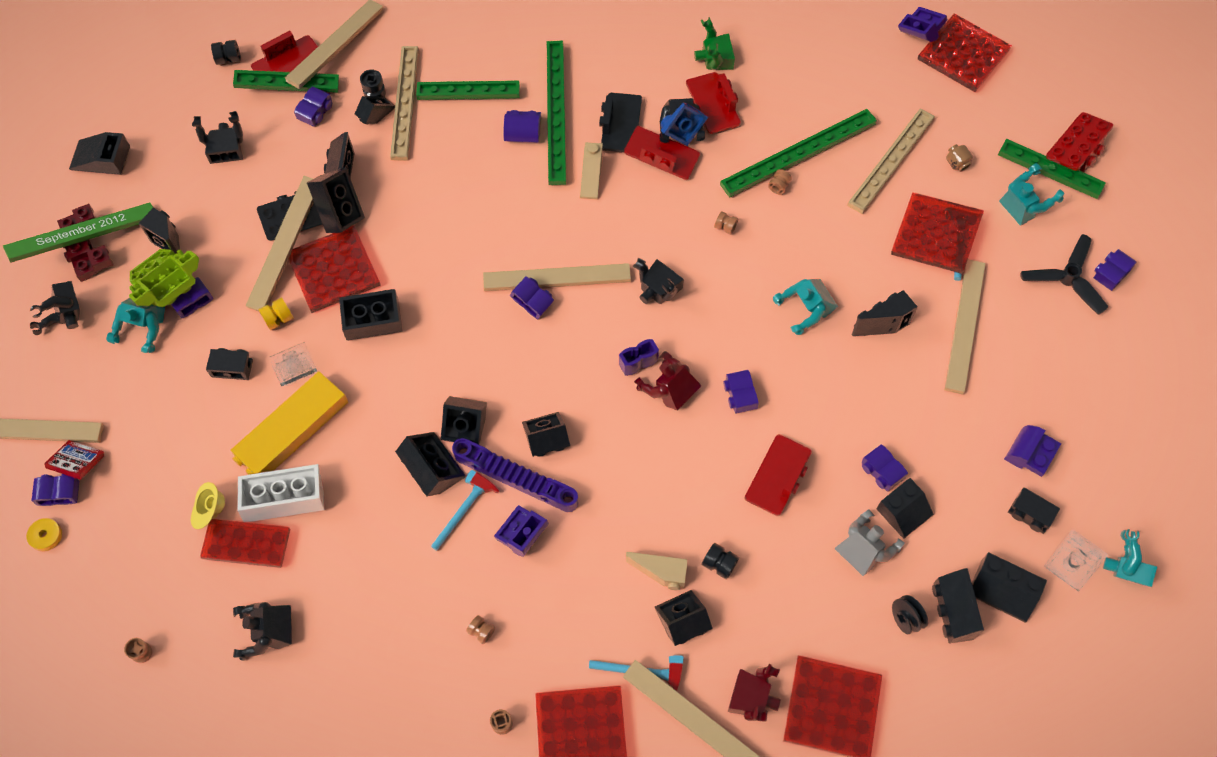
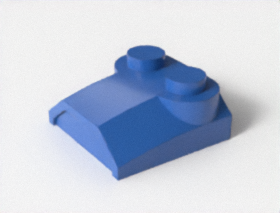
[661,103,708,146]

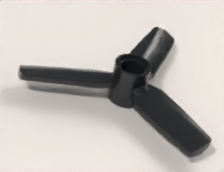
[1020,234,1108,315]

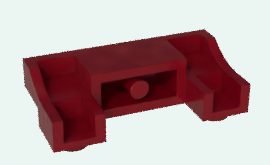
[57,203,114,282]

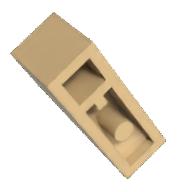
[580,142,603,200]
[626,551,688,591]

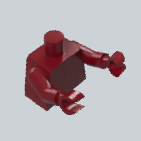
[634,351,701,411]
[727,664,781,722]

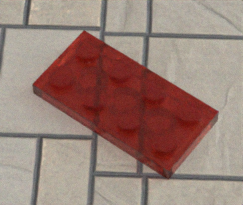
[200,519,291,568]

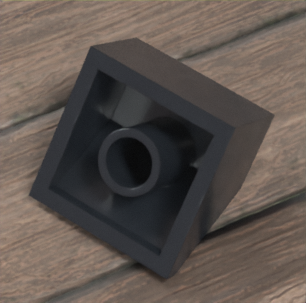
[138,208,180,254]
[440,396,487,445]
[522,412,570,457]
[876,478,934,539]
[654,590,713,646]

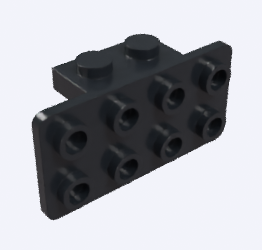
[599,92,642,152]
[256,191,323,241]

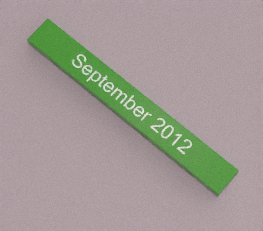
[2,202,153,263]

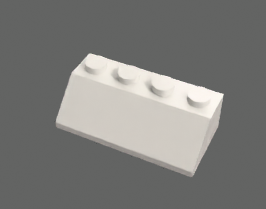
[238,464,325,523]

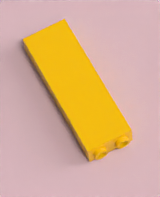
[230,371,348,475]

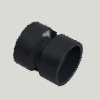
[211,39,241,65]
[360,69,386,97]
[701,542,740,580]

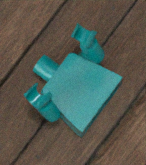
[999,163,1065,226]
[773,279,838,335]
[106,298,165,353]
[1103,529,1157,587]

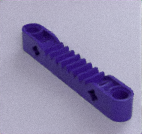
[452,438,579,512]

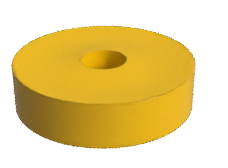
[26,518,62,551]

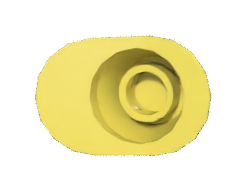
[190,482,225,530]

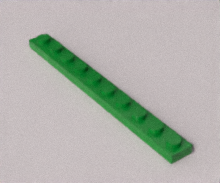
[546,40,566,185]
[720,109,877,198]

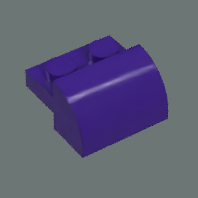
[898,7,948,42]
[503,110,541,142]
[1004,425,1062,477]
[494,505,549,557]

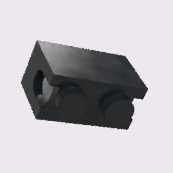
[206,348,253,380]
[1007,487,1061,534]

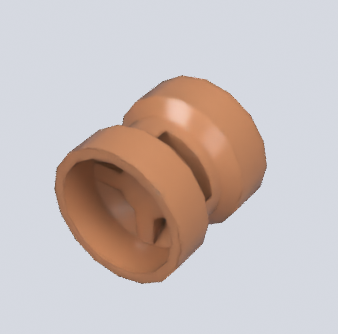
[768,169,792,195]
[714,211,738,235]
[466,615,495,644]
[124,637,152,663]
[490,709,513,735]

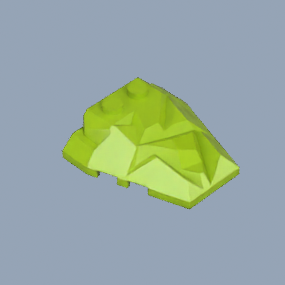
[129,249,199,307]

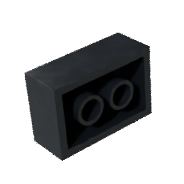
[339,289,403,341]

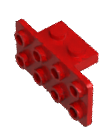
[251,30,318,72]
[686,72,741,134]
[1046,112,1113,172]
[624,126,700,180]
[744,434,812,516]

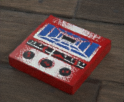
[44,440,104,480]

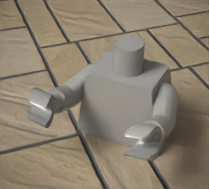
[834,509,905,576]

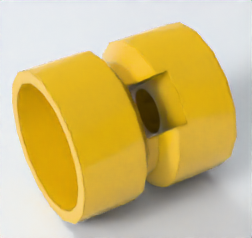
[258,297,294,331]

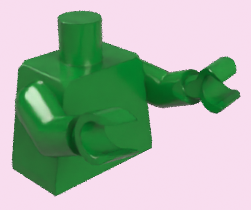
[694,17,735,70]

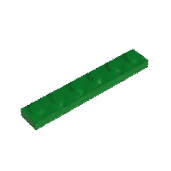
[233,70,339,93]
[416,80,520,100]
[998,138,1106,199]

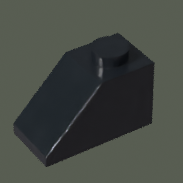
[354,96,395,125]

